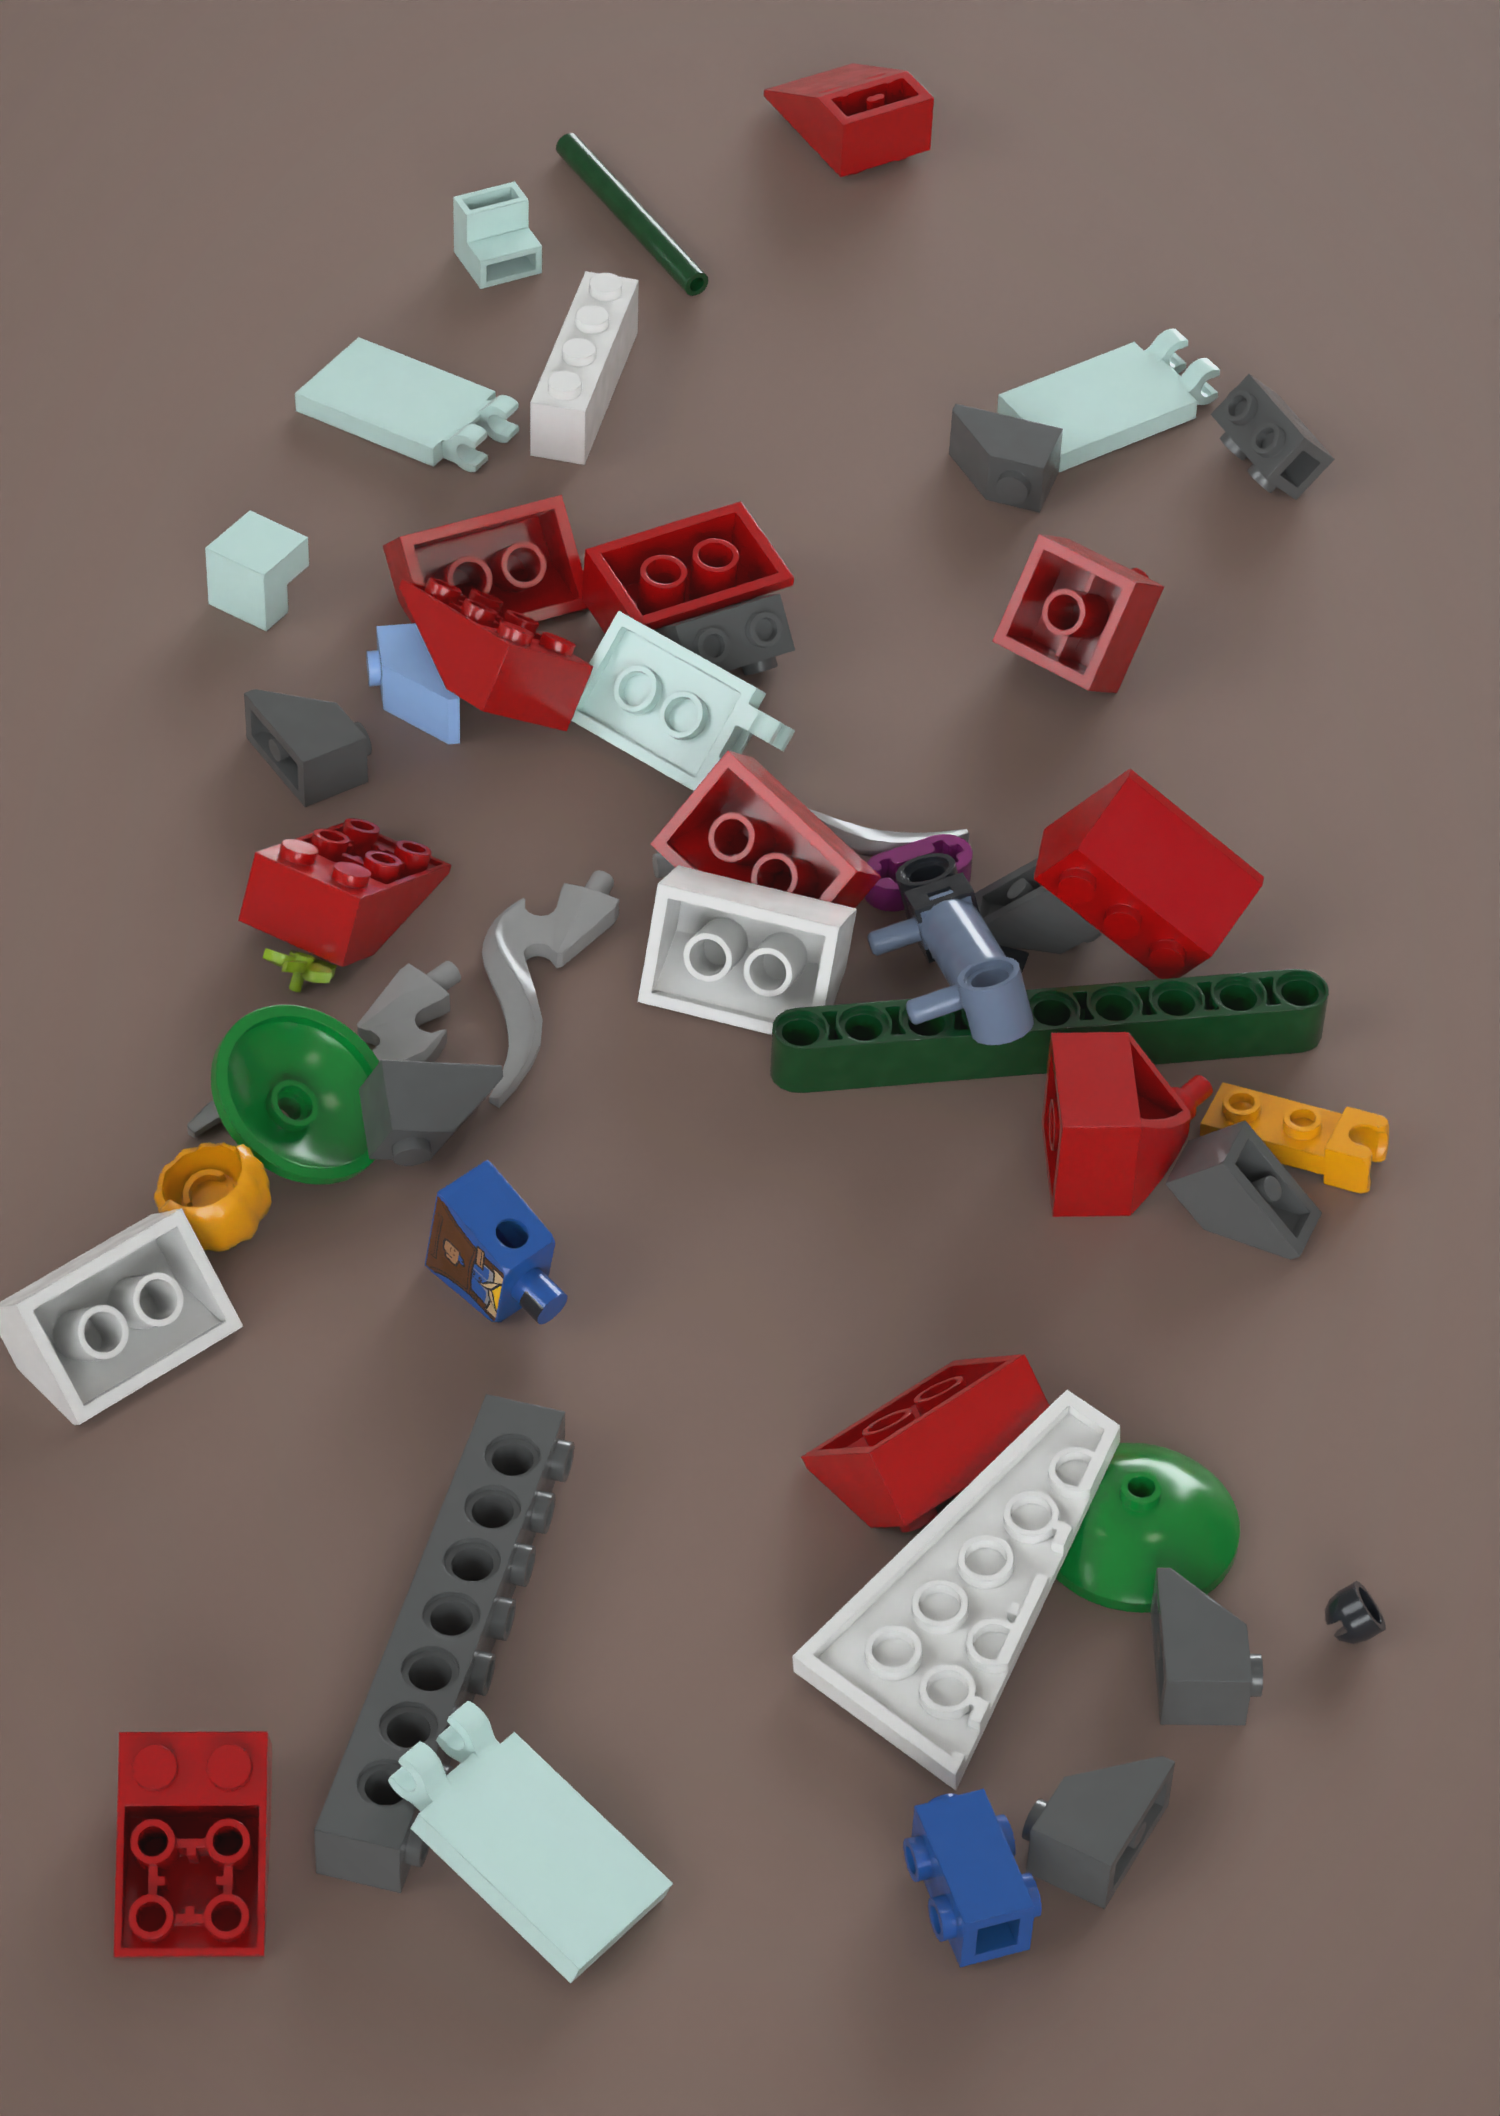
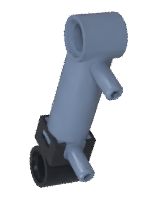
[867,853,1034,1045]

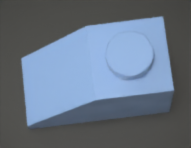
[366,623,460,744]

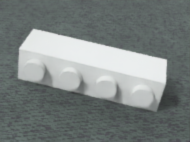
[530,271,639,465]

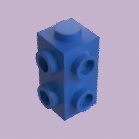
[903,1788,1042,1967]

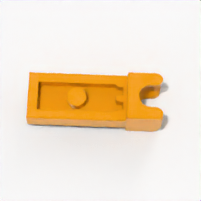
[1200,1082,1389,1194]

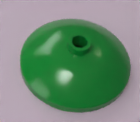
[211,1005,379,1185]
[1056,1443,1240,1613]

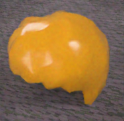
[154,1142,272,1252]

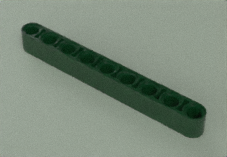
[770,969,1329,1093]

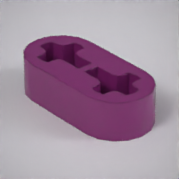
[865,834,973,912]

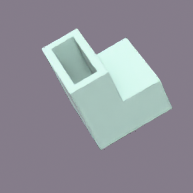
[453,181,542,289]
[205,510,309,631]

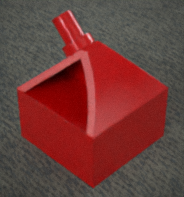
[992,534,1165,693]
[1041,1032,1213,1217]

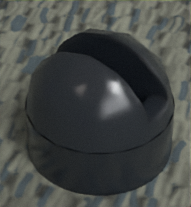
[1325,1581,1386,1644]

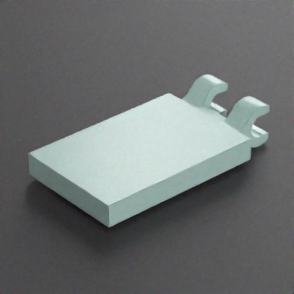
[997,329,1220,472]
[295,337,519,472]
[571,611,795,791]
[388,1701,673,1983]

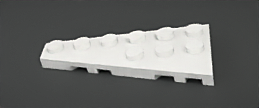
[792,1390,1120,1790]

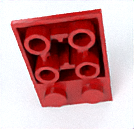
[764,63,934,177]
[399,577,594,732]
[238,818,451,967]
[113,1731,272,1958]

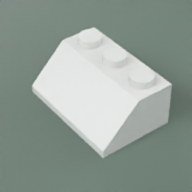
[638,866,857,1035]
[0,1208,243,1425]

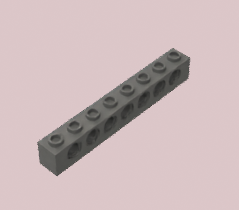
[314,1394,575,1893]

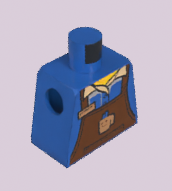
[425,1159,568,1324]

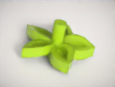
[263,948,337,992]

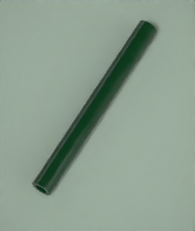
[556,133,709,296]

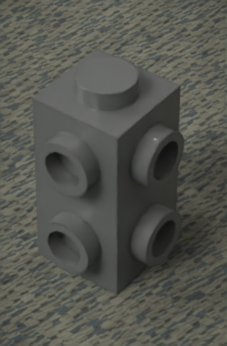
[1211,374,1335,500]
[654,594,795,675]

